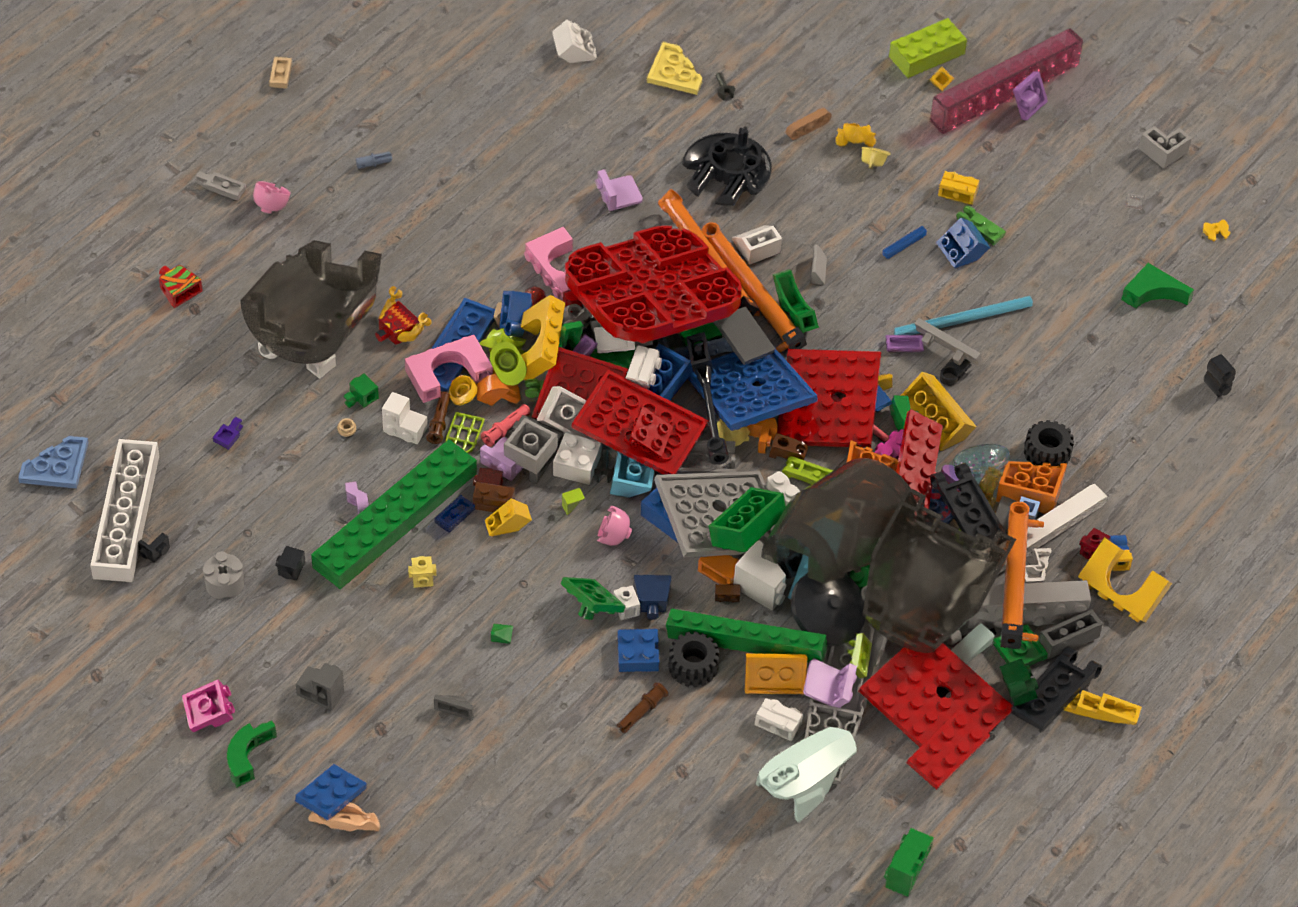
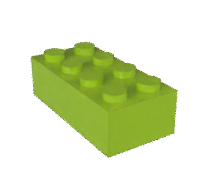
[889,18,967,78]

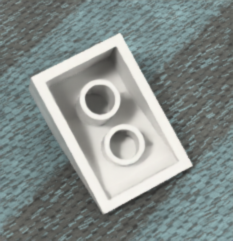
[536,386,595,440]

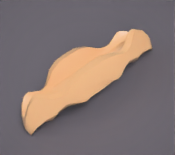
[309,803,380,831]

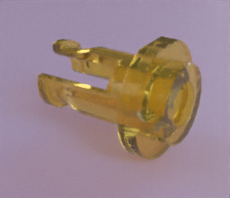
[978,467,1003,508]

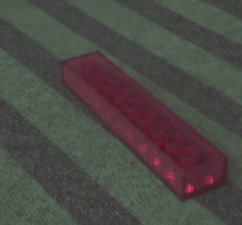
[930,28,1084,134]

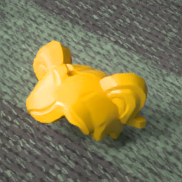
[835,123,876,147]

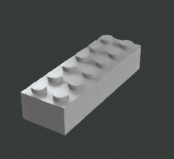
[965,580,1091,629]

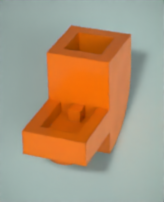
[476,374,521,406]
[747,417,777,454]

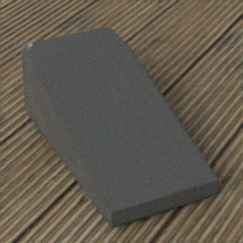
[995,496,1018,535]

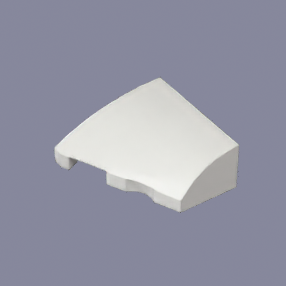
[1025,548,1051,584]

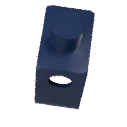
[633,575,671,620]

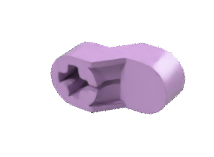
[345,482,369,514]

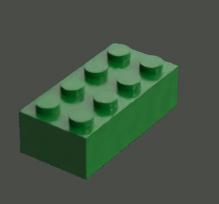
[708,487,787,553]

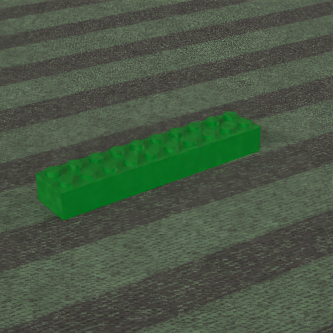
[311,439,477,590]

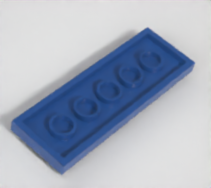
[431,298,495,392]

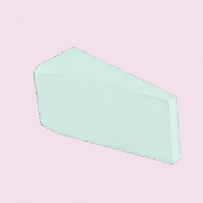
[951,623,994,663]

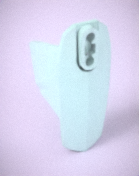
[756,727,857,822]

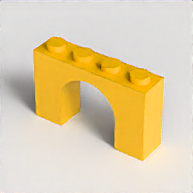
[521,295,565,380]
[1078,538,1173,623]

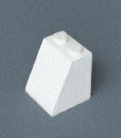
[733,540,786,611]

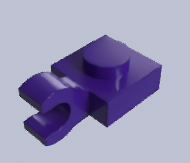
[212,417,243,450]

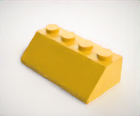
[900,372,976,451]

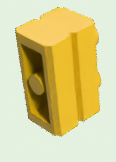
[938,171,980,205]

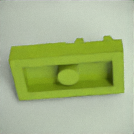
[848,633,872,679]

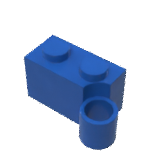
[499,291,532,337]

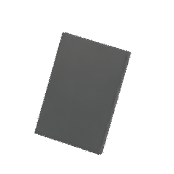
[714,307,775,365]

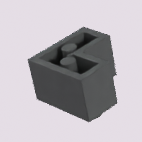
[296,663,344,711]

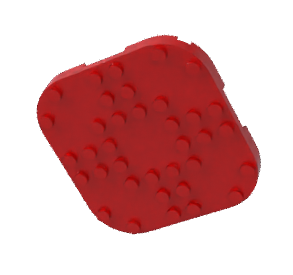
[565,226,742,343]

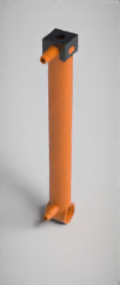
[657,189,760,316]
[702,222,807,353]
[1000,502,1044,649]

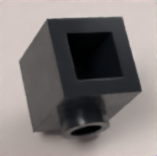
[275,546,305,581]

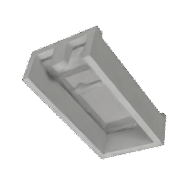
[677,440,736,474]

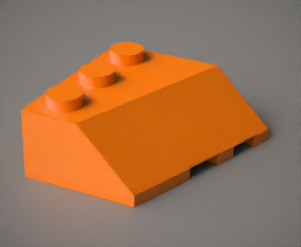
[996,461,1067,514]

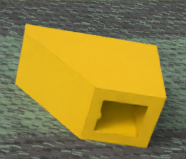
[485,499,532,536]

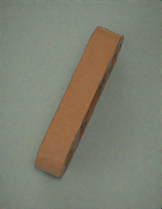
[786,108,831,140]

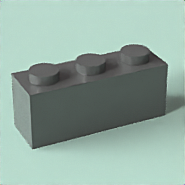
[1039,609,1103,659]

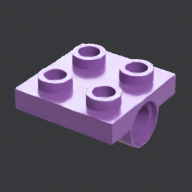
[1013,71,1048,120]

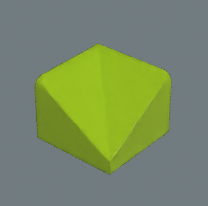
[562,488,585,515]

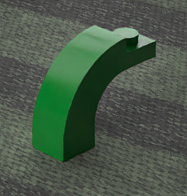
[227,720,277,788]

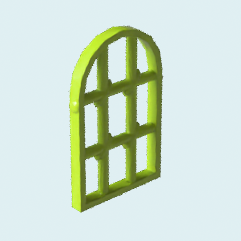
[445,412,485,454]

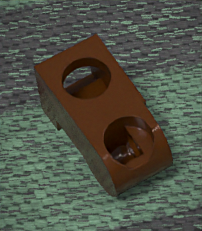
[769,433,808,460]

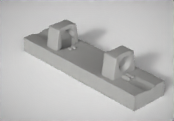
[914,318,982,366]

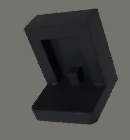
[138,532,170,563]

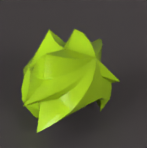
[479,328,526,355]

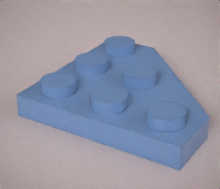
[18,436,89,489]

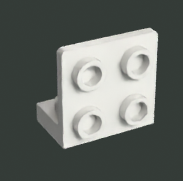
[594,327,635,353]

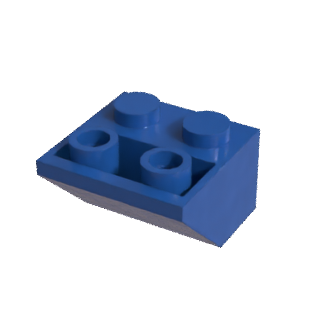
[936,218,990,268]

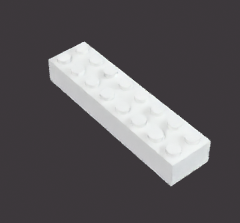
[90,439,159,582]

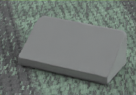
[811,244,827,285]

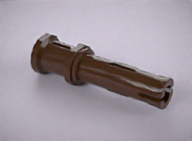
[426,392,450,444]
[617,682,668,734]

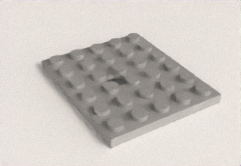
[654,471,785,557]

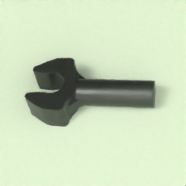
[715,72,735,100]
[594,450,614,483]

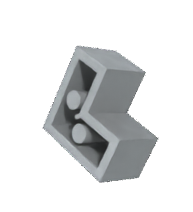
[1139,126,1192,169]

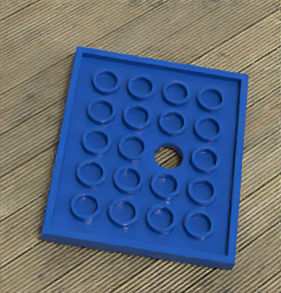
[687,347,818,431]

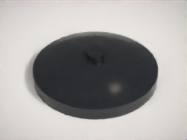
[791,567,866,646]

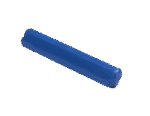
[882,226,927,259]

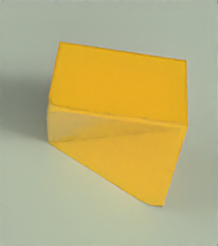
[928,67,954,91]

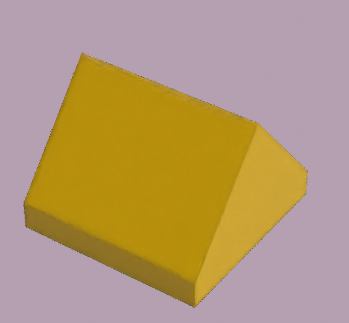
[878,374,893,390]

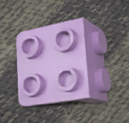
[596,169,643,211]
[480,437,523,481]
[803,659,857,708]

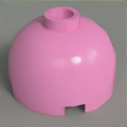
[253,181,291,214]
[597,506,632,546]

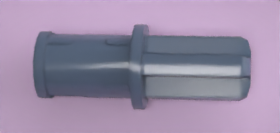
[356,152,392,169]

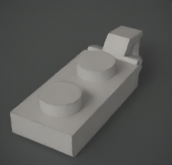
[196,171,246,201]

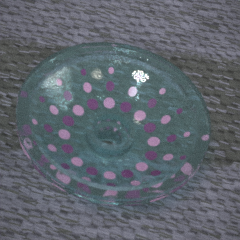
[953,444,1010,478]

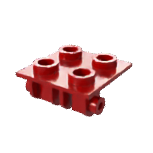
[629,406,673,457]

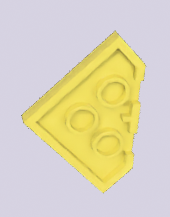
[647,42,702,95]

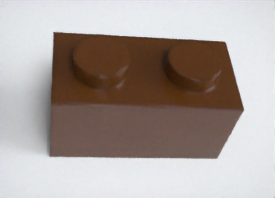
[715,584,740,602]

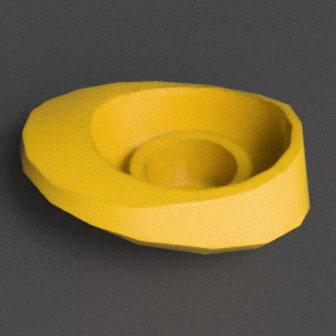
[449,375,477,406]

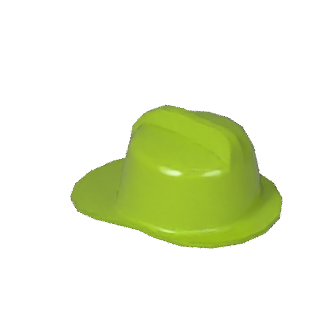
[490,342,527,386]

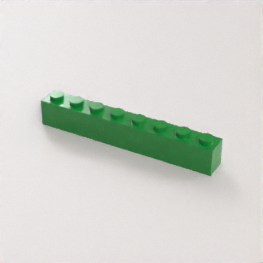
[666,608,828,663]

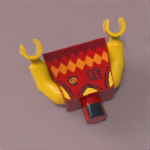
[375,286,432,345]

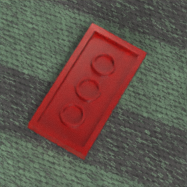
[906,709,990,790]

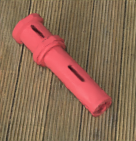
[481,404,531,447]

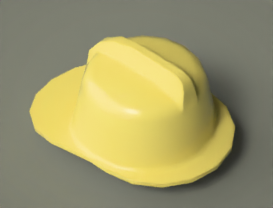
[861,147,890,169]

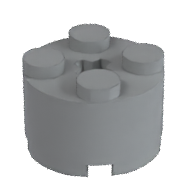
[203,551,244,599]

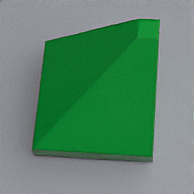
[491,624,513,644]

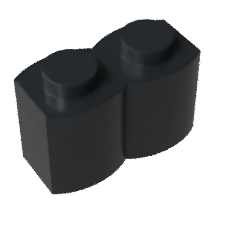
[1204,354,1236,397]

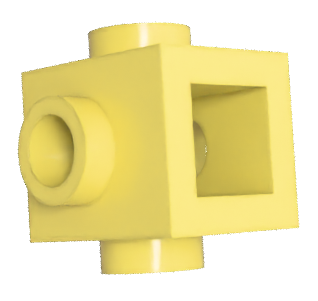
[408,556,437,588]

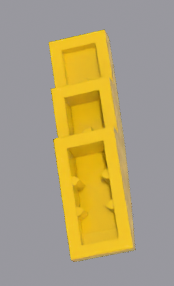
[1064,690,1142,725]

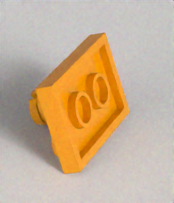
[745,654,807,694]

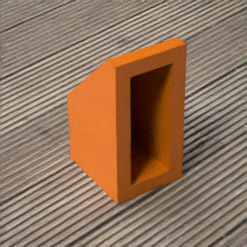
[698,555,739,585]

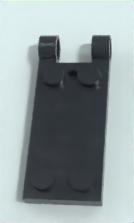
[930,463,1008,555]
[1011,647,1102,731]

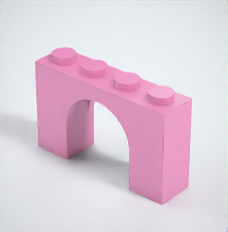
[524,227,573,301]
[405,335,493,403]

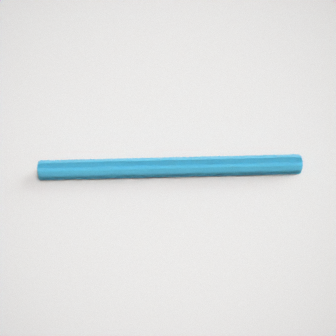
[894,296,1033,335]

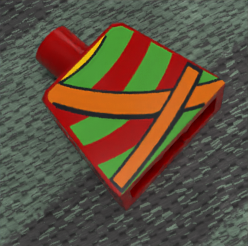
[159,265,203,309]

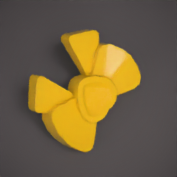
[1203,219,1230,242]

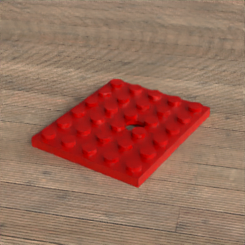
[777,349,882,448]
[858,628,1012,747]

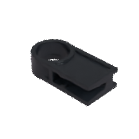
[940,357,972,386]

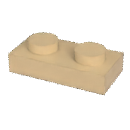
[269,57,292,88]

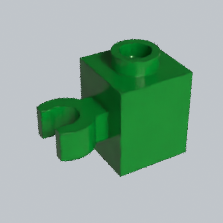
[344,373,379,408]

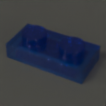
[434,495,475,533]

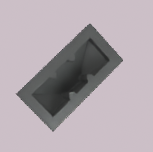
[434,695,474,721]

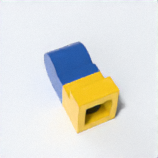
[1110,535,1133,571]

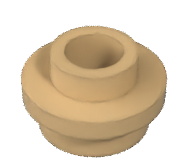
[337,418,357,437]

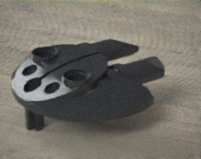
[682,127,772,206]

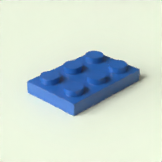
[295,764,367,820]

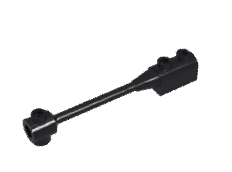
[686,332,729,465]

